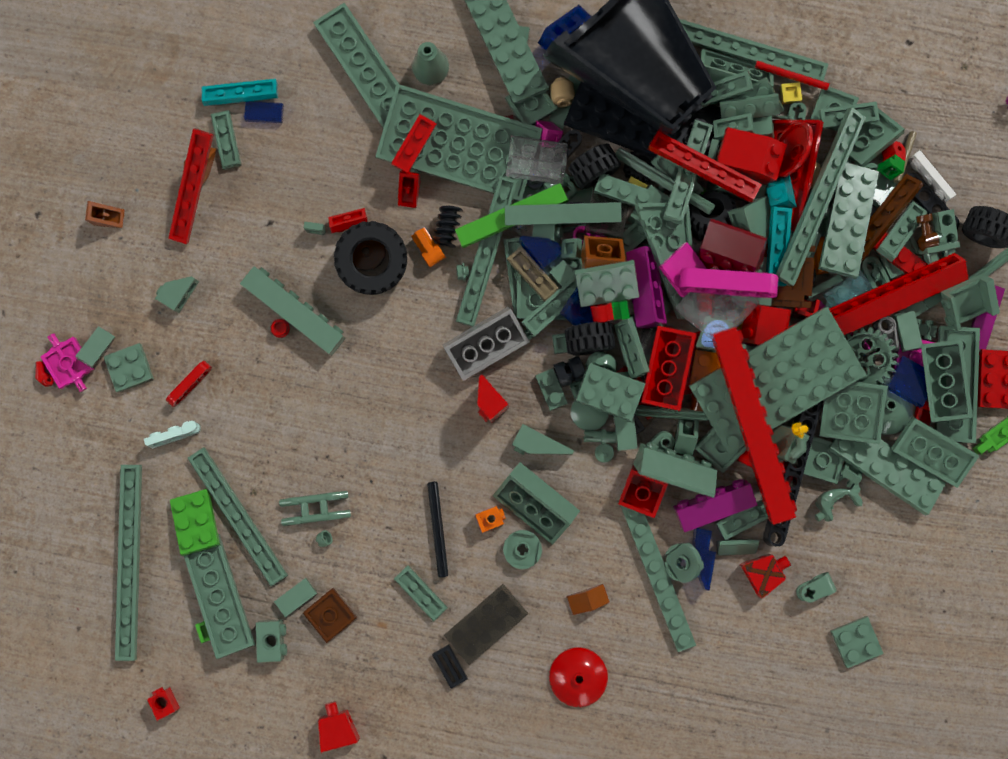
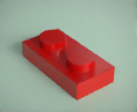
[328,208,368,233]

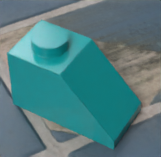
[767,175,797,209]

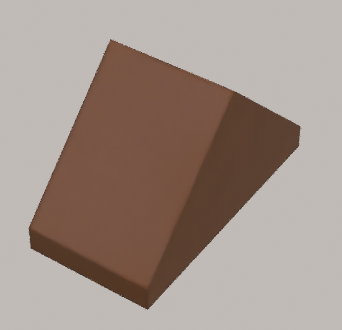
[85,201,125,228]
[567,584,609,615]

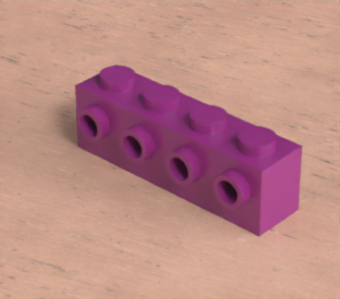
[626,246,667,329]
[673,479,757,533]

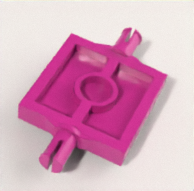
[40,333,94,392]

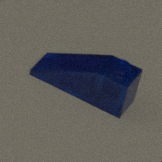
[538,4,592,50]

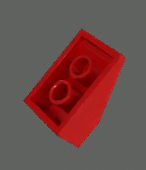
[716,127,787,185]

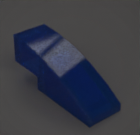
[693,528,716,591]

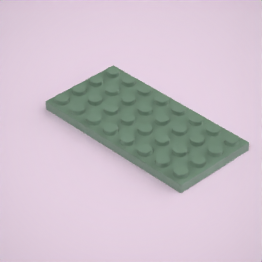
[375,84,542,202]
[689,307,866,454]

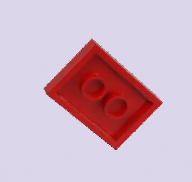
[977,349,1008,409]

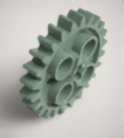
[846,327,899,385]

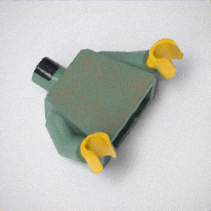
[771,422,809,464]

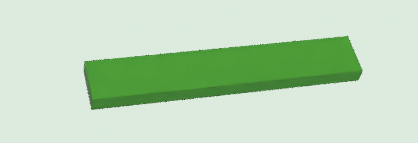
[455,183,568,248]

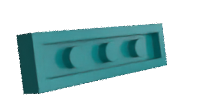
[202,78,278,106]
[766,206,792,287]

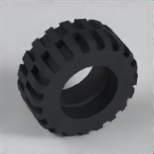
[334,221,408,295]

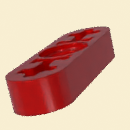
[166,360,212,407]

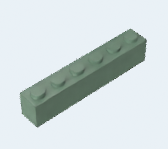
[240,266,346,356]

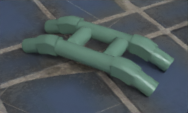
[279,491,351,526]

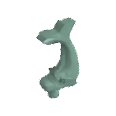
[815,483,863,522]

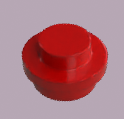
[271,319,290,338]

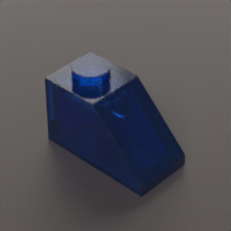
[519,236,562,271]

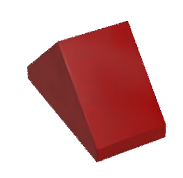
[398,171,421,208]

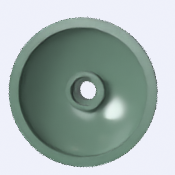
[878,377,916,435]

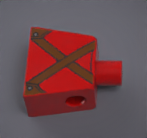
[740,554,791,599]

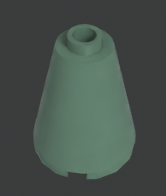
[412,42,449,85]

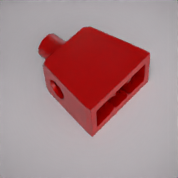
[318,701,360,752]

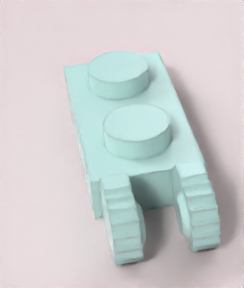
[144,421,201,449]

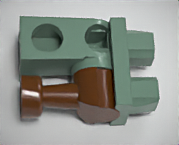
[916,209,960,264]

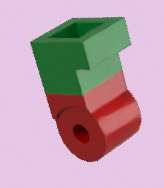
[877,141,906,180]
[591,300,630,322]

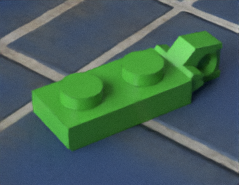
[972,416,1008,454]

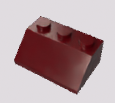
[700,219,767,273]

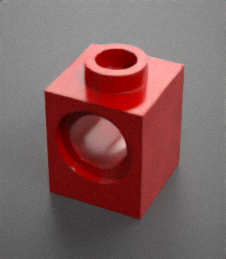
[147,687,180,721]

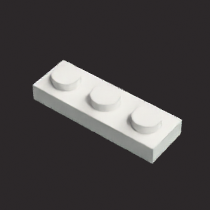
[908,150,956,203]

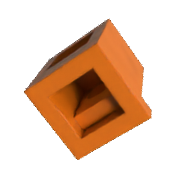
[475,506,506,533]

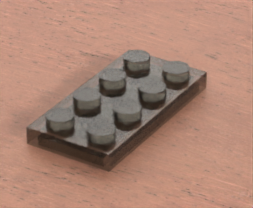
[444,583,529,665]

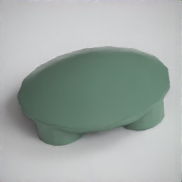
[571,400,608,431]

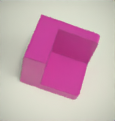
[535,120,563,148]

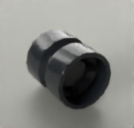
[553,356,585,388]

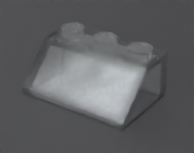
[506,135,567,185]

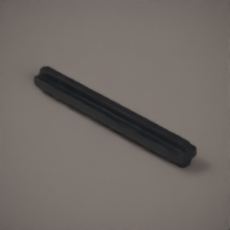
[427,481,449,578]

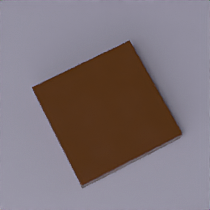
[303,587,358,643]

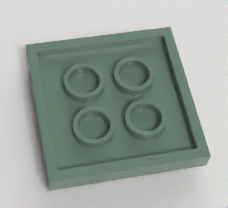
[819,382,888,444]

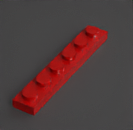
[168,128,214,244]
[648,131,762,203]

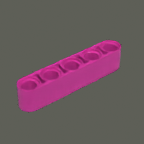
[679,268,778,298]

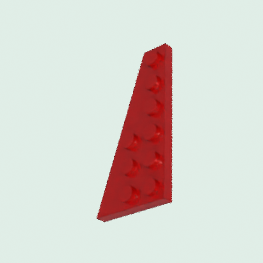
[773,120,824,233]

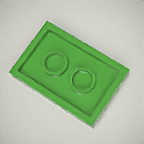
[170,489,220,556]

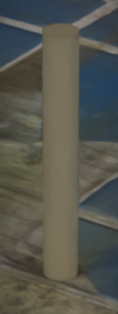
[893,131,917,184]

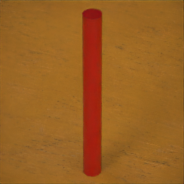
[755,60,830,91]

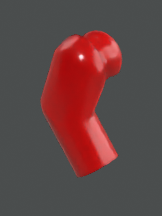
[35,361,54,387]

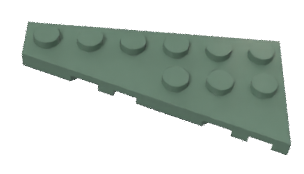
[634,203,698,319]

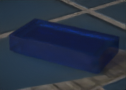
[244,101,284,123]

